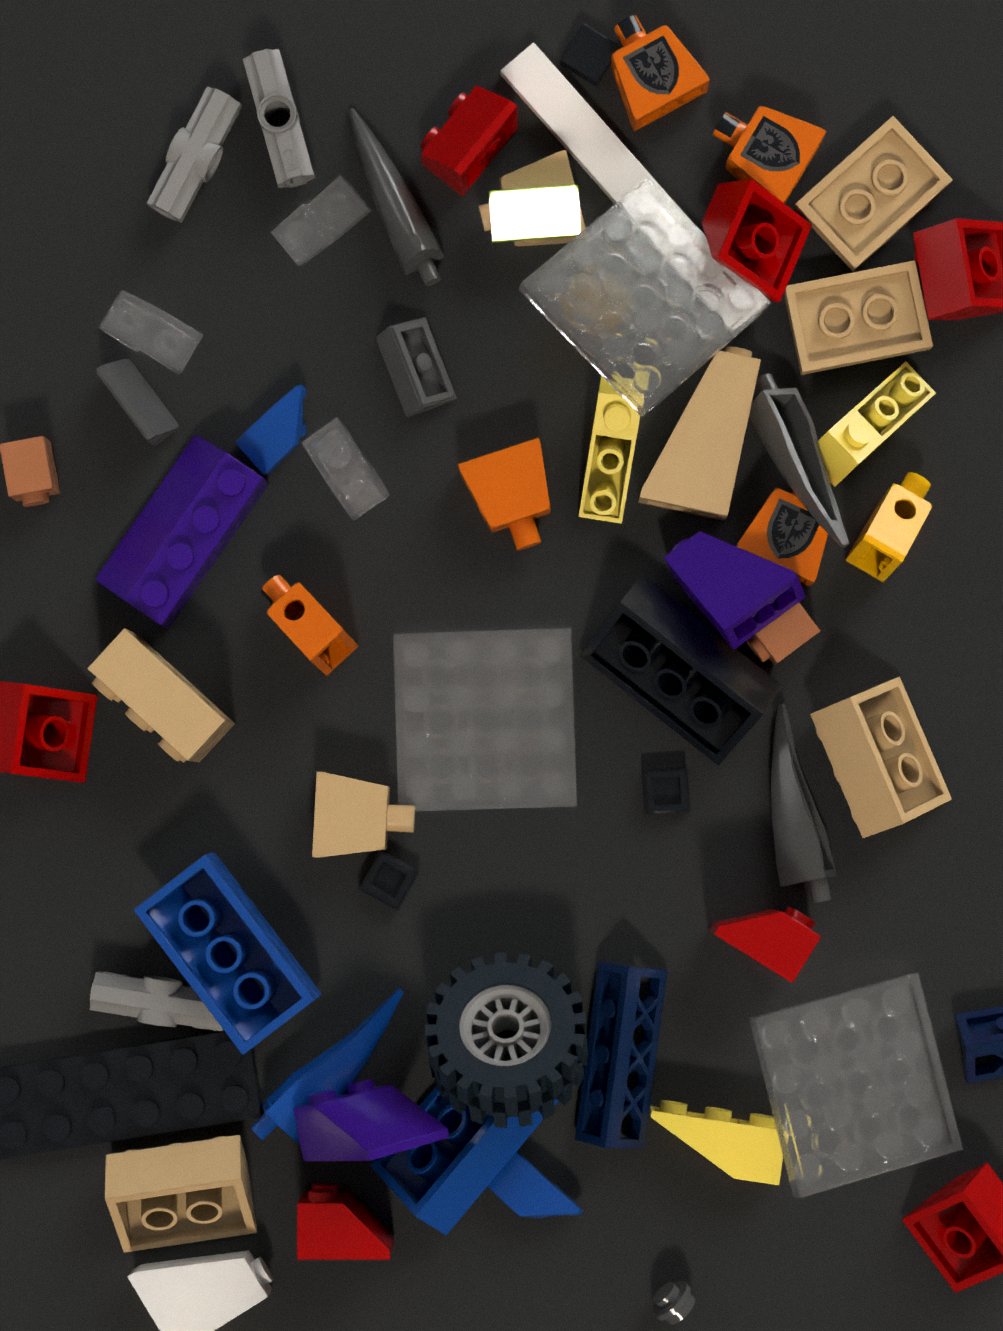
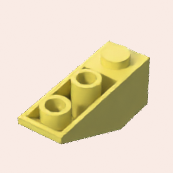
[818,361,936,487]
[578,375,645,524]
[649,1100,787,1185]

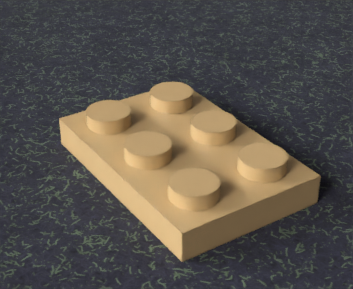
[794,116,953,272]
[784,260,933,375]

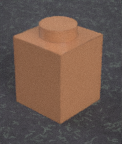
[0,436,60,507]
[747,603,820,666]

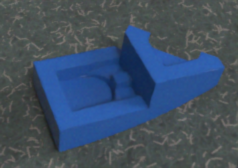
[235,384,306,475]
[487,1152,584,1219]

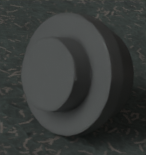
[653,1281,695,1325]

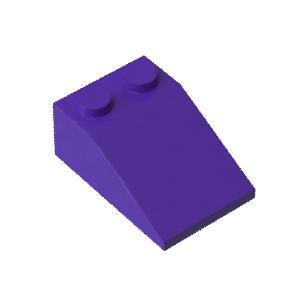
[293,1079,449,1161]

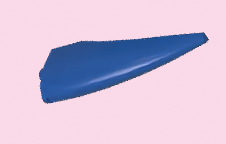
[250,988,404,1145]

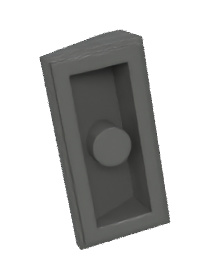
[376,317,457,417]
[96,359,179,446]

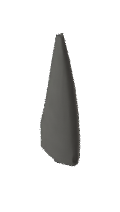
[348,108,445,286]
[749,373,849,548]
[771,704,837,903]

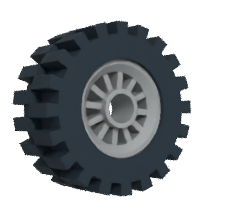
[425,952,588,1128]

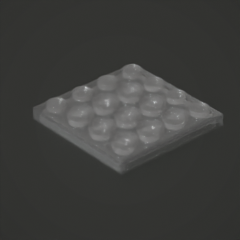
[519,177,771,418]
[393,628,577,811]
[749,973,963,1198]

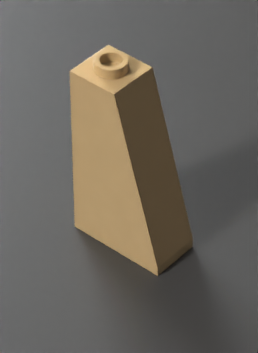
[638,346,761,521]

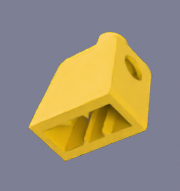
[845,472,932,582]

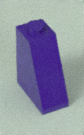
[664,531,806,650]

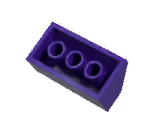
[95,434,269,630]

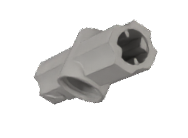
[243,49,315,188]
[147,86,242,223]
[89,971,224,1031]

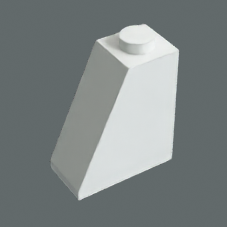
[128,1250,273,1331]

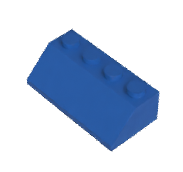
[134,852,322,1055]
[370,1055,558,1235]

